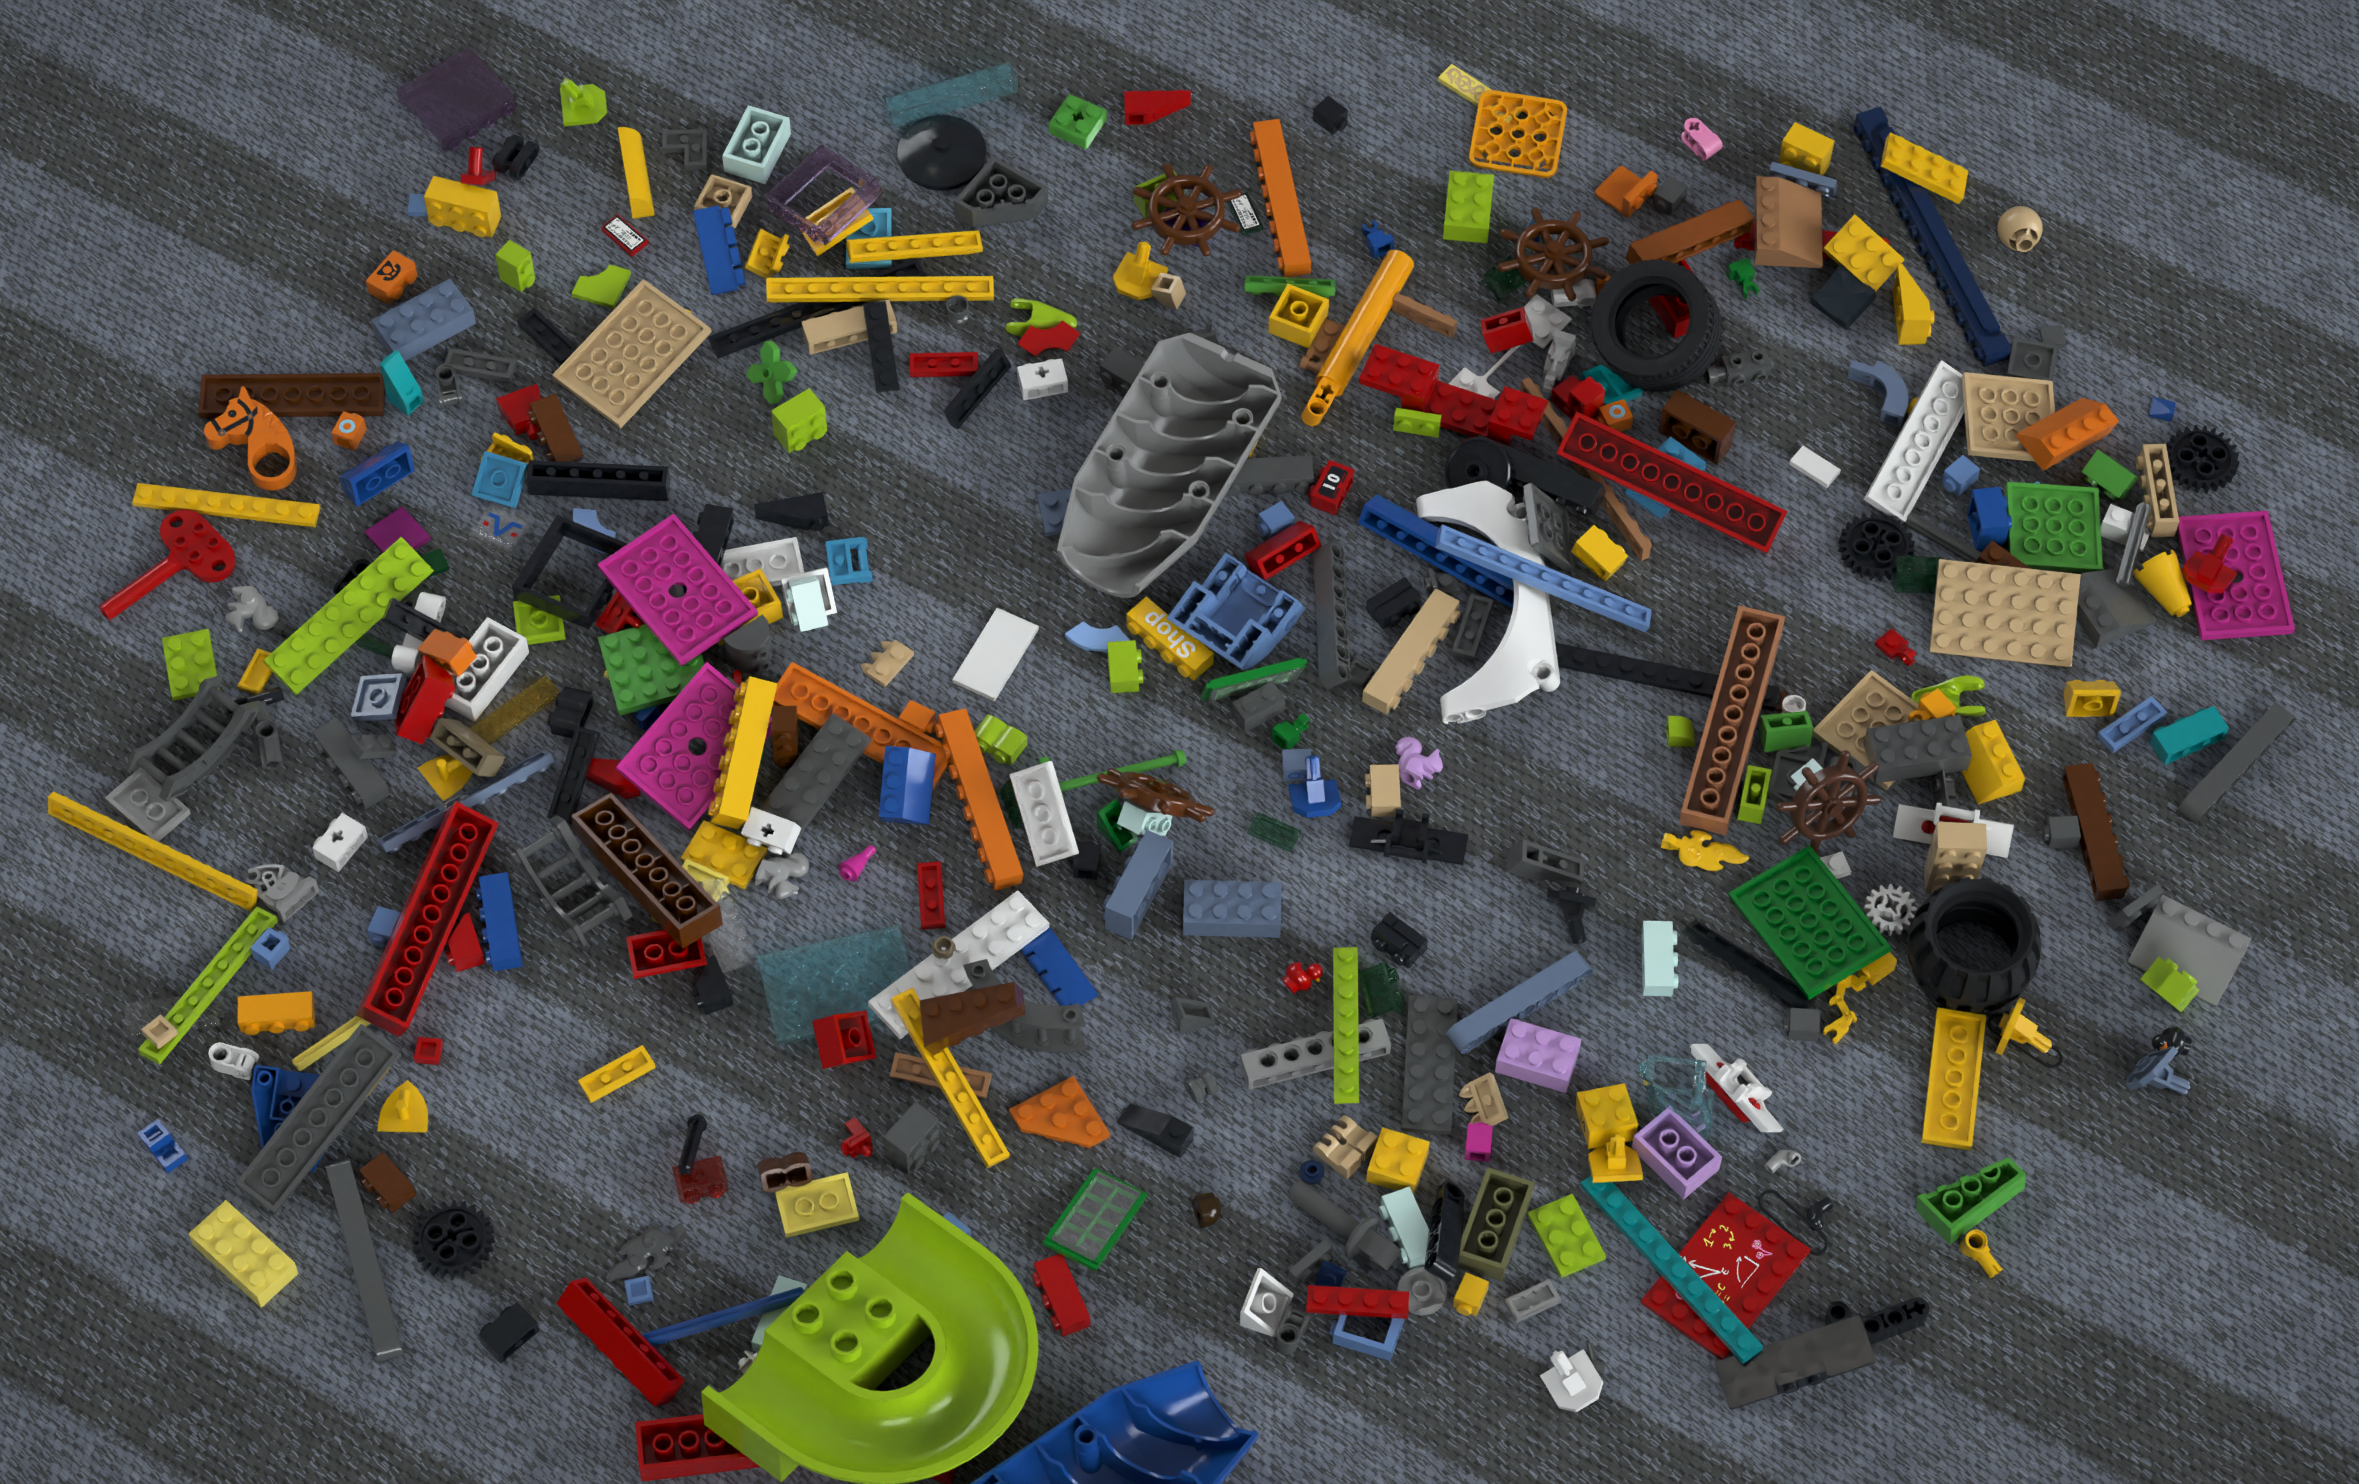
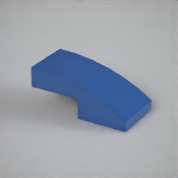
[137,1119,189,1173]

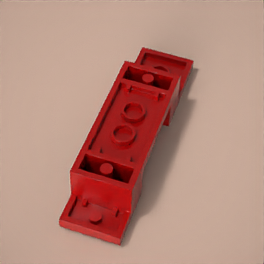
[1359,344,1548,446]

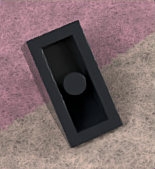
[694,955,733,1015]

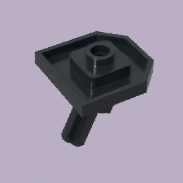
[1547,886,1596,944]

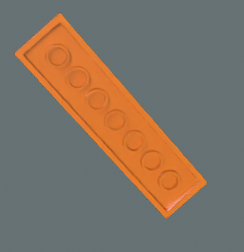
[773,662,950,791]

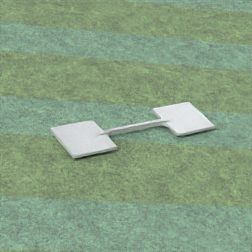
[1449,294,1572,399]

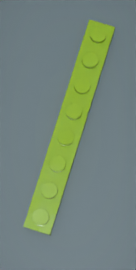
[138,906,278,1065]
[1333,947,1359,1104]

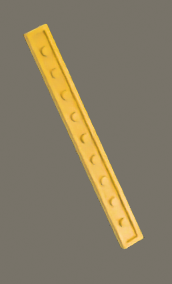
[766,276,994,302]
[48,791,257,912]

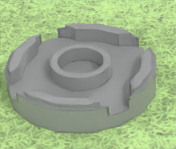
[1397,1267,1447,1316]

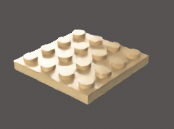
[1962,372,2055,462]
[1812,670,1920,791]

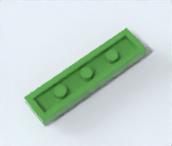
[1244,275,1336,298]

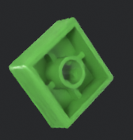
[1048,94,1107,149]

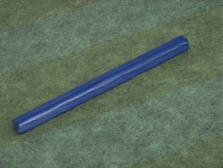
[641,1287,804,1346]

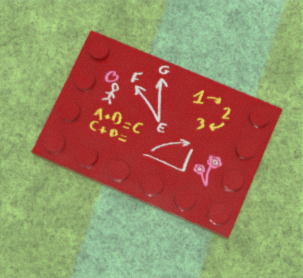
[1641,1192,1811,1360]

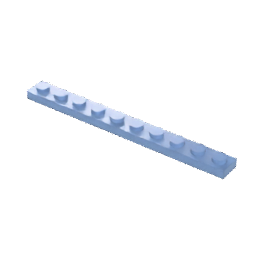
[1435,525,1651,632]

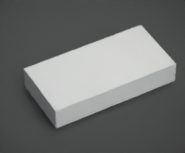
[1789,446,1841,488]

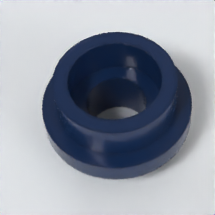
[1299,1160,1324,1184]

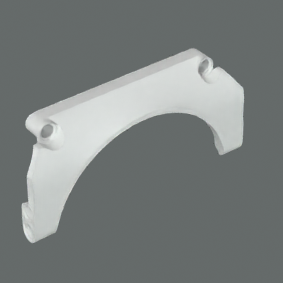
[1416,481,1560,724]

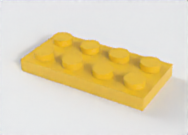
[1881,132,1968,204]

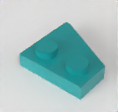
[1581,365,1643,406]

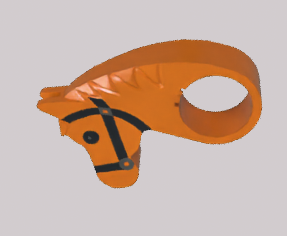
[204,386,297,491]

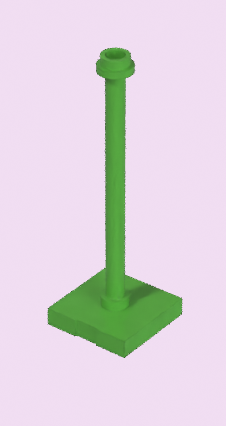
[1038,749,1186,796]

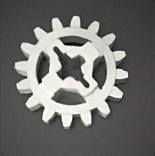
[1863,884,1917,936]

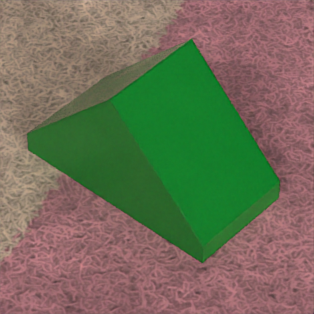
[1097,799,1138,852]

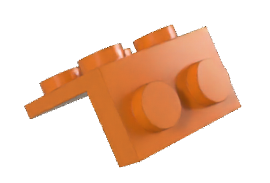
[1595,166,1658,218]

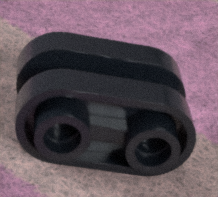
[492,134,540,181]

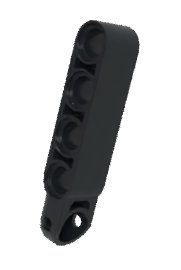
[1424,1181,1465,1282]

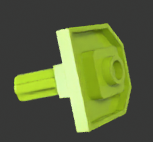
[560,78,607,127]

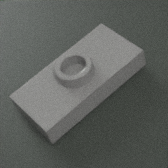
[1504,1279,1561,1323]

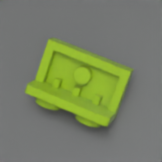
[1393,408,1441,438]

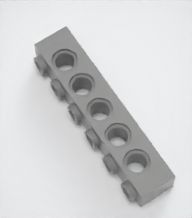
[1240,1019,1391,1090]

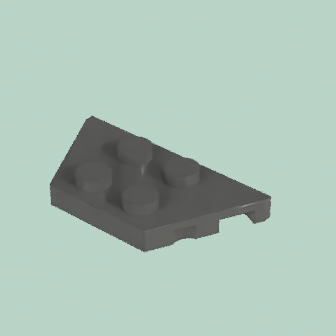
[1767,742,1828,816]

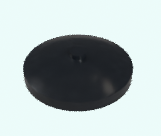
[897,115,986,191]

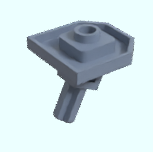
[2126,1046,2190,1095]

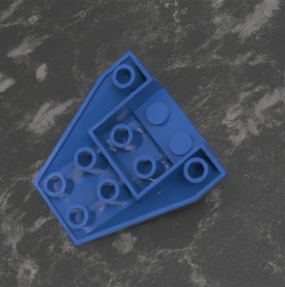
[251,1065,324,1172]

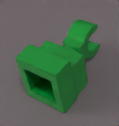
[1726,257,1759,299]
[1271,713,1310,750]

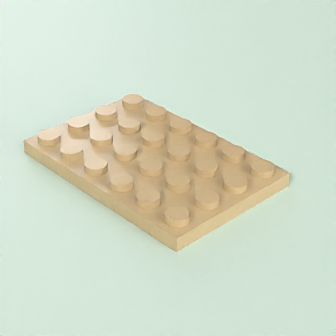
[552,279,712,429]
[1929,559,2081,668]

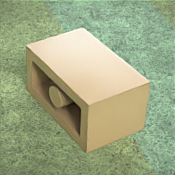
[1365,764,1401,817]

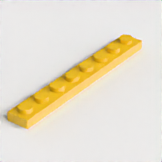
[132,483,320,527]
[890,987,1010,1168]

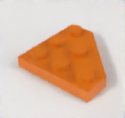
[1009,1076,1110,1148]

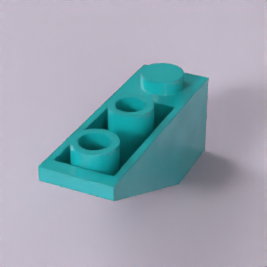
[380,350,424,416]

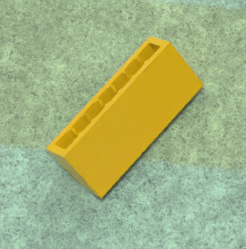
[618,127,655,219]

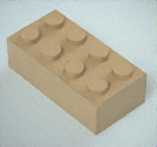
[1924,822,1987,894]

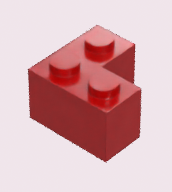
[1551,374,1605,420]

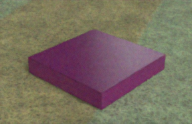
[365,507,431,553]

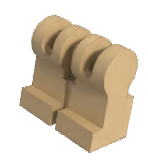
[1313,1115,1378,1180]

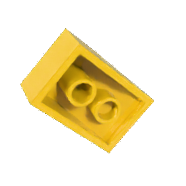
[1892,264,1934,345]

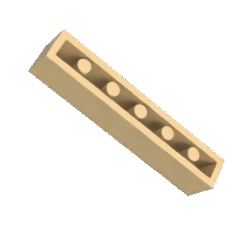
[1362,588,1461,715]

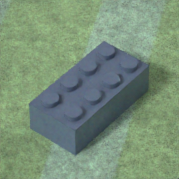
[371,279,476,361]
[1103,830,1173,940]
[1183,880,1282,938]

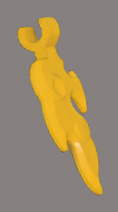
[1660,830,1749,871]

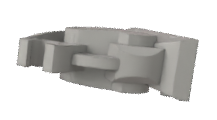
[1542,329,1576,393]
[246,864,319,923]

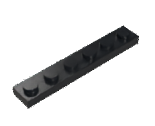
[1683,919,1817,1009]

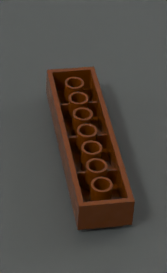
[571,793,723,949]

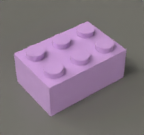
[1495,1018,1582,1093]
[1632,1106,1722,1200]

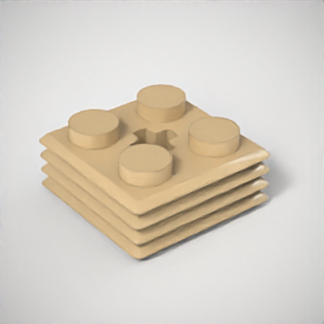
[694,174,752,228]

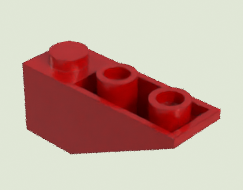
[1124,90,1191,125]

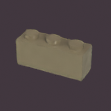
[429,718,505,777]

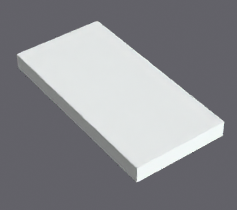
[953,608,1039,702]
[1009,761,1079,867]

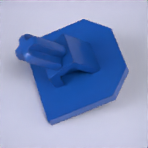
[1288,755,1341,818]

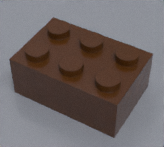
[1659,390,1736,465]

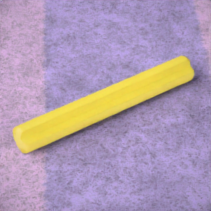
[292,1016,371,1071]

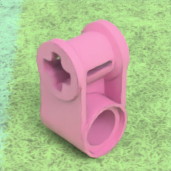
[1681,118,1723,161]

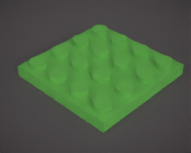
[2005,482,2103,573]
[598,624,704,716]

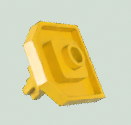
[1113,241,1168,301]
[1995,997,2052,1055]
[1588,1133,1643,1183]

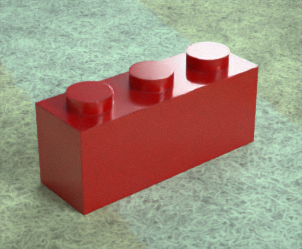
[1244,520,1321,580]
[1031,1254,1091,1337]

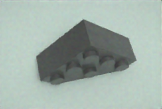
[954,156,1048,227]

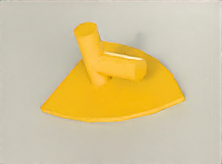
[418,754,473,801]
[377,1080,428,1133]

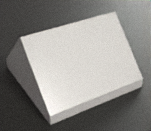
[781,567,837,624]
[1240,1268,1294,1338]

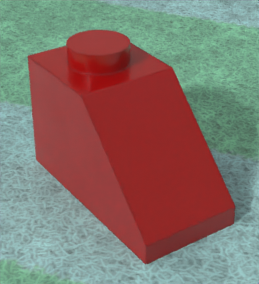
[445,913,485,972]

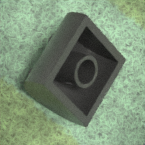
[724,614,772,673]

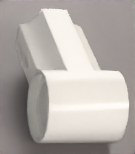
[1551,279,1596,308]

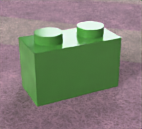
[2081,449,2139,500]
[1758,711,1813,752]

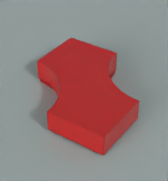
[1017,320,1080,358]

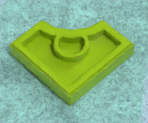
[571,264,631,309]

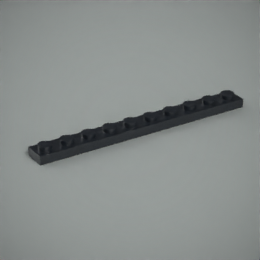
[708,258,926,359]
[1555,643,1780,711]

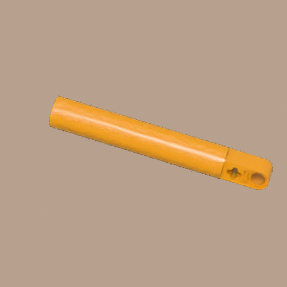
[1301,250,1414,426]

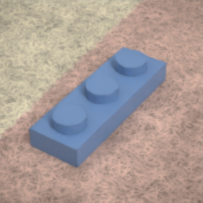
[2097,696,2168,753]

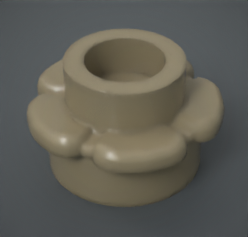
[931,936,956,959]

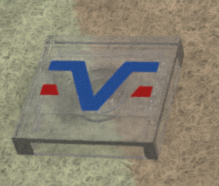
[470,502,533,557]

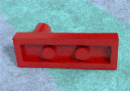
[461,146,497,185]

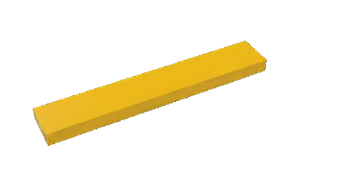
[846,230,983,263]

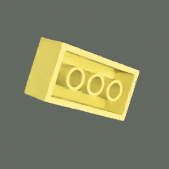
[189,1200,299,1308]

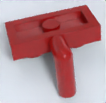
[595,591,645,634]

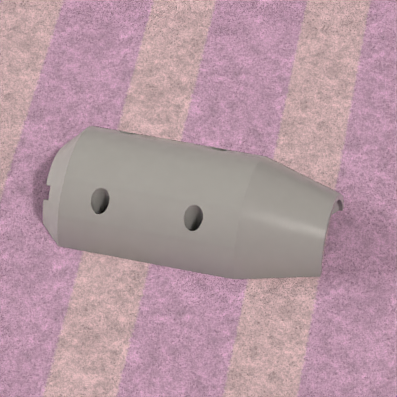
[1057,333,1282,598]

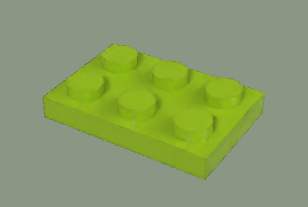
[162,629,220,701]
[1527,1194,1606,1278]

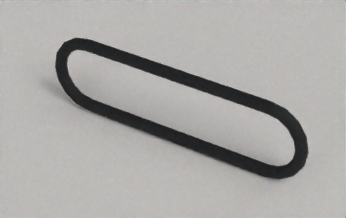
[1987,1013,2063,1068]
[1758,1189,1829,1256]

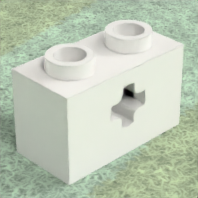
[1017,358,1068,401]
[741,807,801,855]
[313,813,368,872]

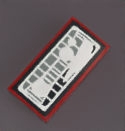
[601,214,648,257]

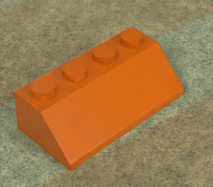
[2015,398,2119,471]

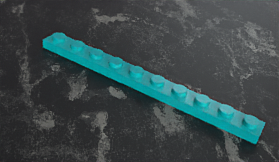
[1581,1176,1763,1364]

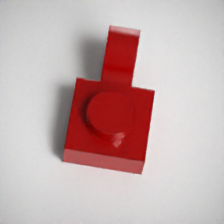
[1875,628,1916,667]

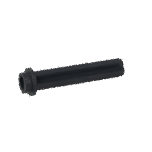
[678,1114,707,1175]

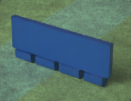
[693,205,746,295]
[1020,927,1099,1006]

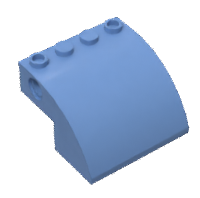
[1167,552,1306,670]

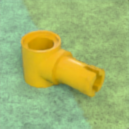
[1959,1230,2003,1279]

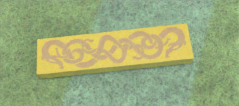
[1438,64,1521,123]

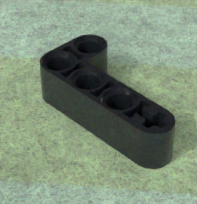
[1824,1297,1930,1345]

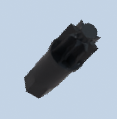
[226,686,284,714]

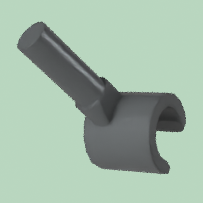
[1587,1343,1605,1377]

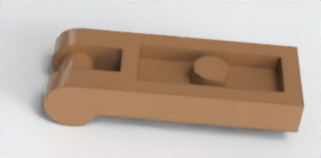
[1299,318,1345,375]

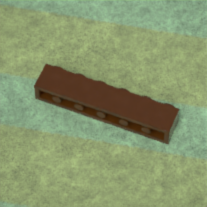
[2062,763,2129,901]

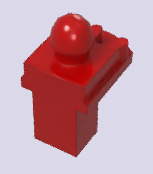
[840,1117,873,1159]

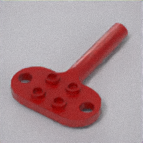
[98,509,236,621]

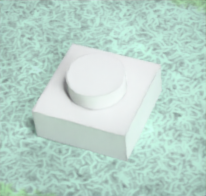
[1820,851,1851,879]

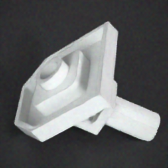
[1540,1349,1603,1412]

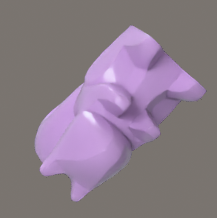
[1395,737,1443,790]

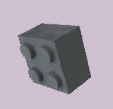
[883,1101,940,1174]

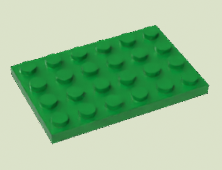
[1728,845,1891,1000]

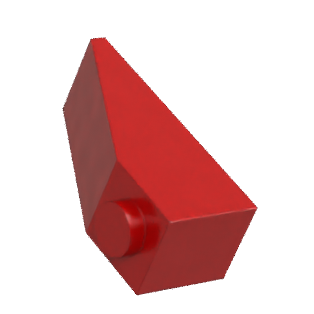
[586,758,641,799]

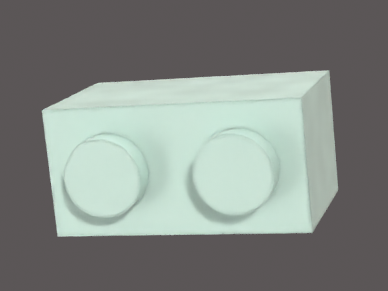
[786,576,828,632]

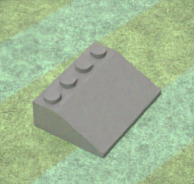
[2127,895,2251,1007]

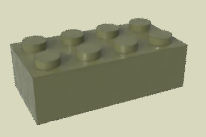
[1458,1167,1535,1281]

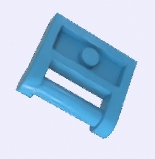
[825,537,873,585]

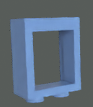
[1329,1315,1405,1361]

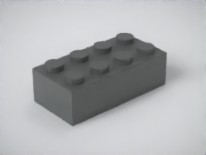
[1864,715,1972,784]

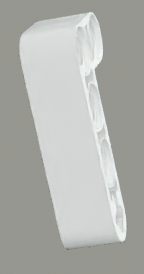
[392,592,446,678]

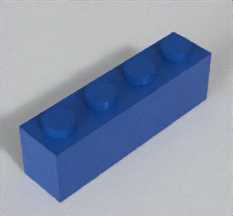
[476,872,523,972]

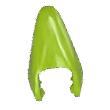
[1005,298,1077,337]
[1911,675,1986,717]

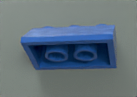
[339,441,415,507]
[879,746,936,825]

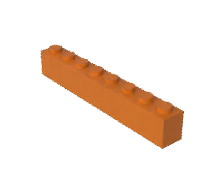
[1249,119,1311,277]
[935,708,1023,891]

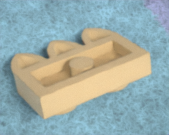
[861,640,914,687]
[1459,1072,1509,1126]

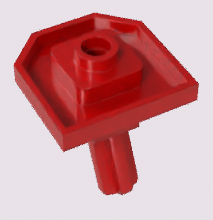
[2181,534,2237,593]

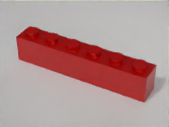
[556,1277,685,1407]

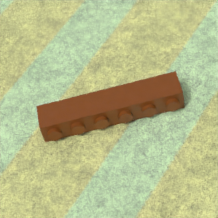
[1626,199,1755,264]

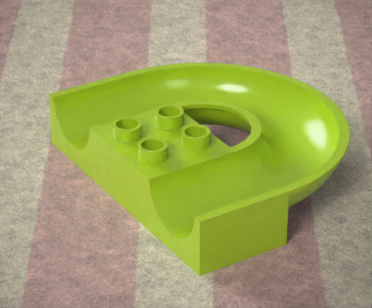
[701,1192,1038,1484]

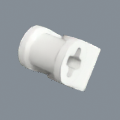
[208,1042,259,1080]

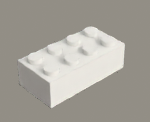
[444,617,529,722]

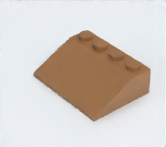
[1754,176,1823,268]

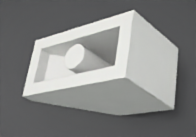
[2101,504,2150,552]

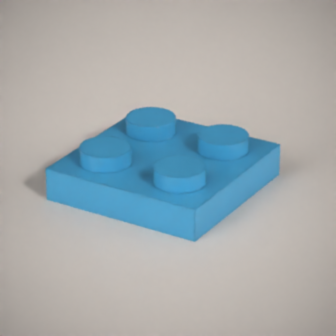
[471,451,529,508]

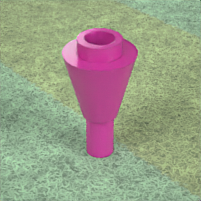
[838,845,876,882]

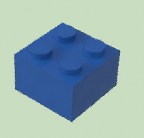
[1967,487,2012,552]

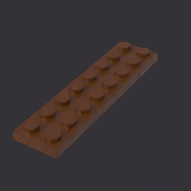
[198,373,386,418]

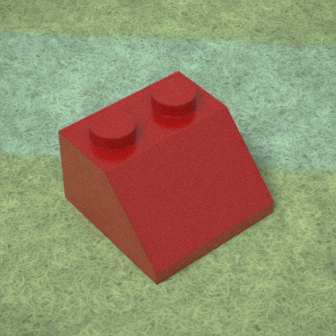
[812,1010,877,1069]

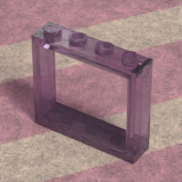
[764,144,883,246]

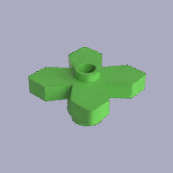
[746,341,797,404]

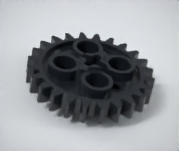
[2166,425,2240,493]
[1838,512,1915,582]
[412,1200,495,1280]

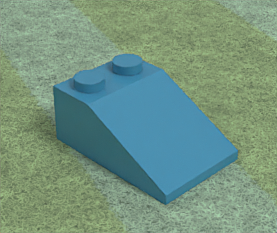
[1625,436,1706,519]

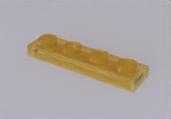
[469,675,560,745]

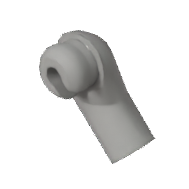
[1764,1150,1802,1174]

